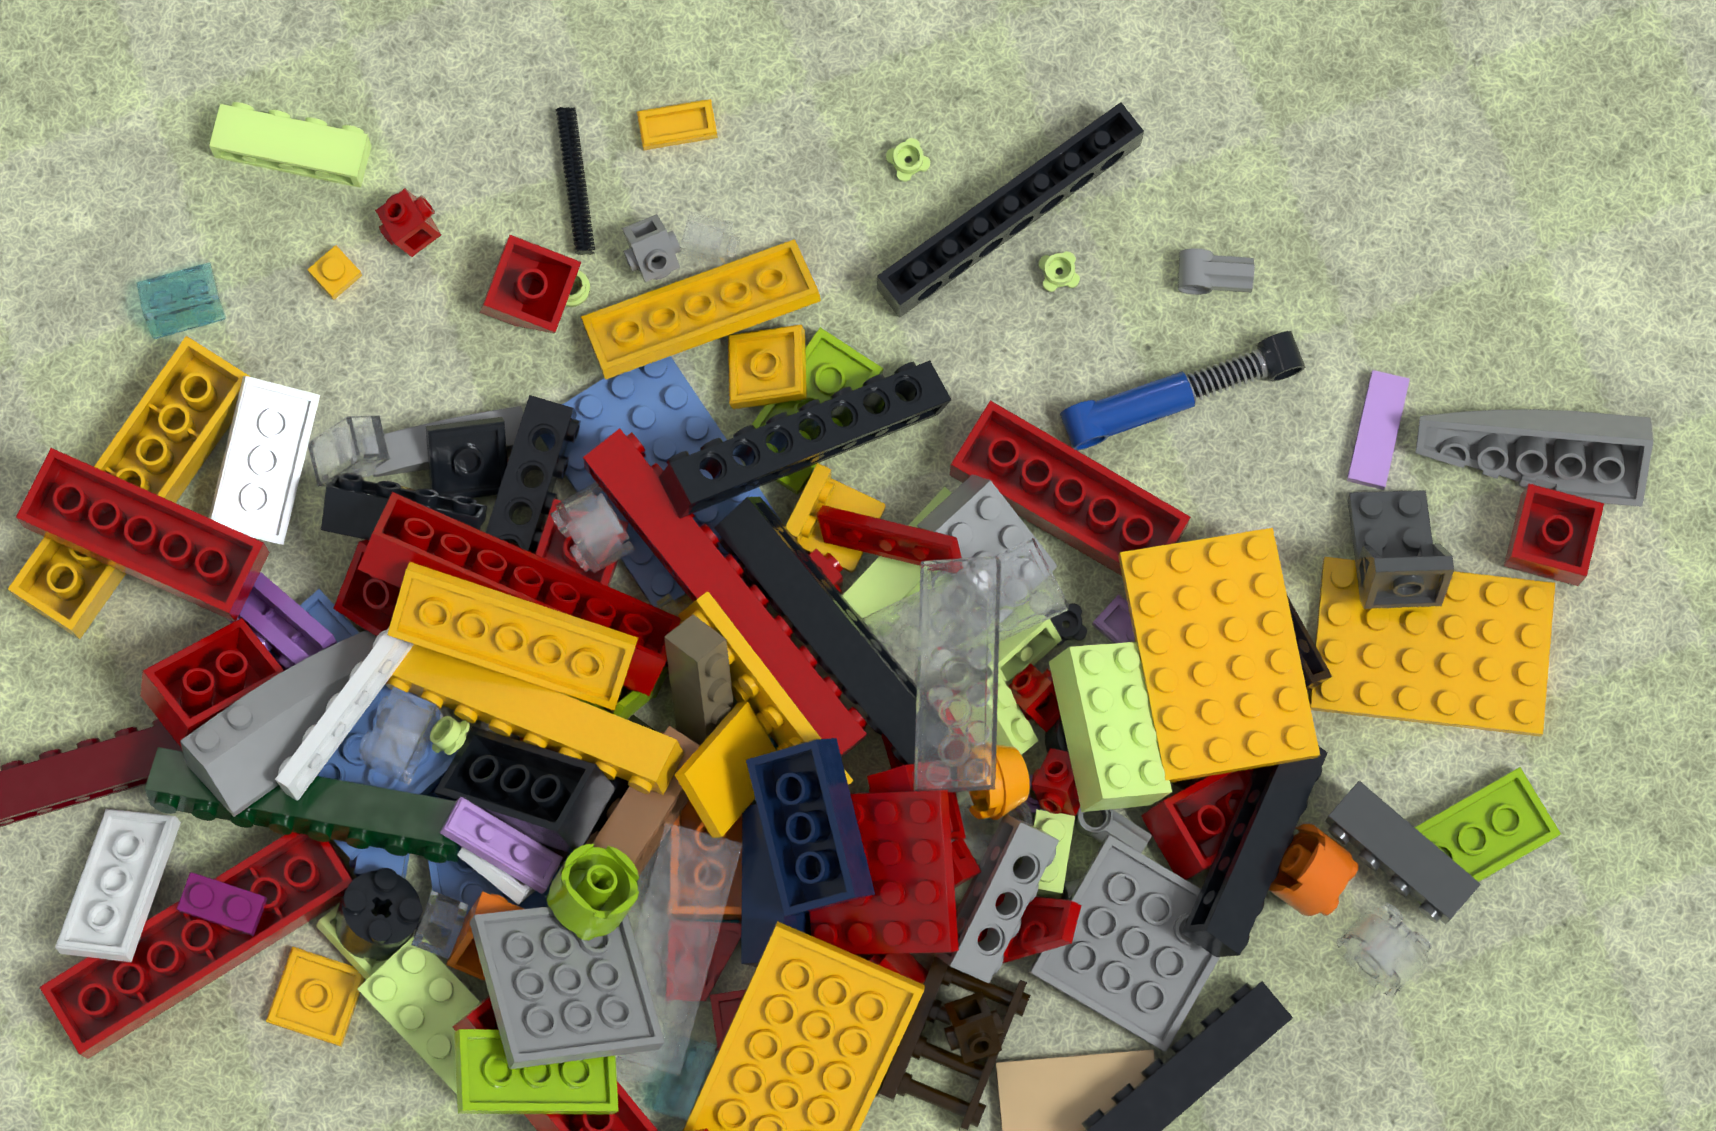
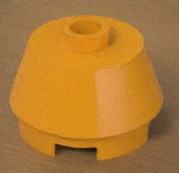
[958,742,1030,820]

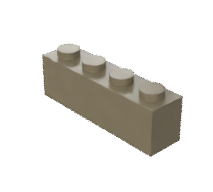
[664,615,734,745]

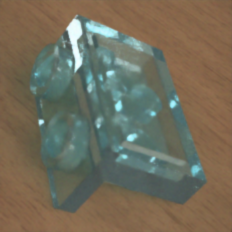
[137,262,226,339]
[653,1036,718,1123]

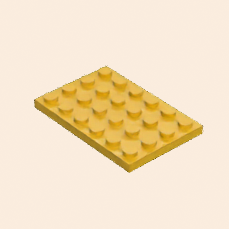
[1118,528,1320,782]
[1310,557,1555,737]
[683,921,925,1131]

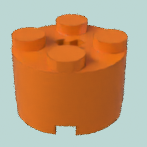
[1269,824,1358,916]

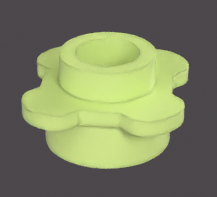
[886,138,930,182]
[1039,251,1080,292]
[430,716,470,755]

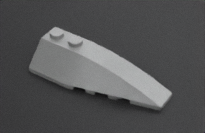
[1416,409,1654,507]
[180,630,377,817]

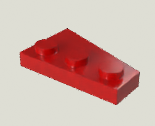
[978,894,1082,963]

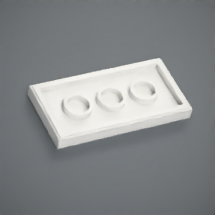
[209,376,320,545]
[55,809,181,962]

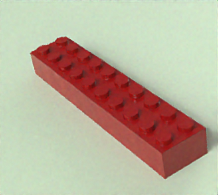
[583,428,867,758]

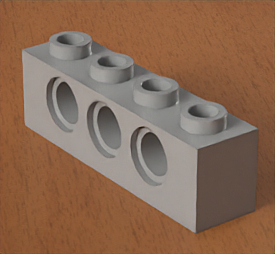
[935,814,1059,983]

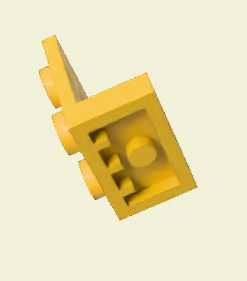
[786,463,886,573]

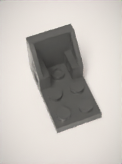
[1347,490,1454,609]

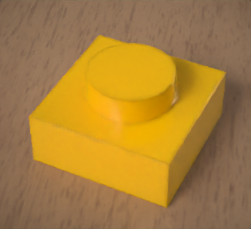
[307,245,362,300]

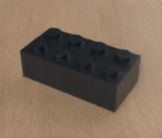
[434,726,616,853]

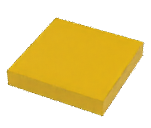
[728,325,807,409]
[266,946,365,1047]

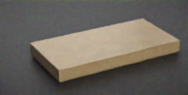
[996,1049,1155,1131]

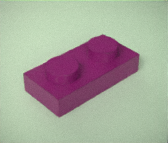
[177,872,267,936]

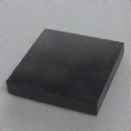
[426,417,507,499]

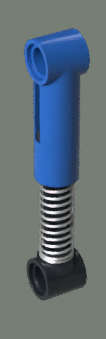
[1060,331,1306,451]

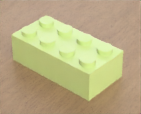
[1049,642,1172,812]
[357,934,481,1094]

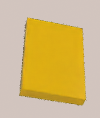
[675,701,776,838]

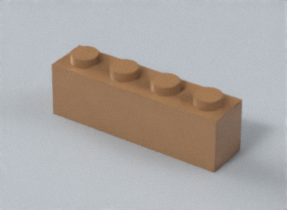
[586,726,700,876]

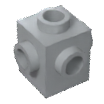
[622,214,681,282]

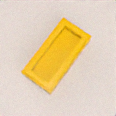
[637,99,718,151]

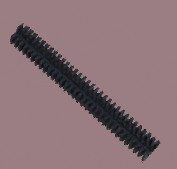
[555,107,595,255]

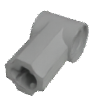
[1178,248,1255,295]
[1074,807,1152,853]

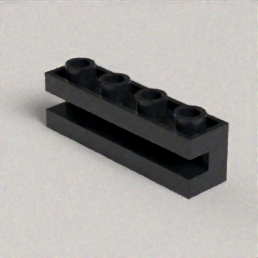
[321,473,487,540]

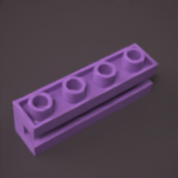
[226,572,337,671]

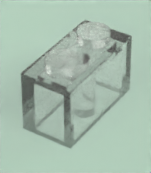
[308,415,390,487]
[359,687,443,785]

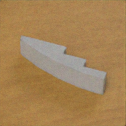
[364,406,523,477]

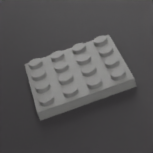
[1028,835,1220,1052]
[470,906,665,1069]

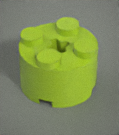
[547,844,639,940]

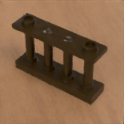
[879,956,1031,1131]

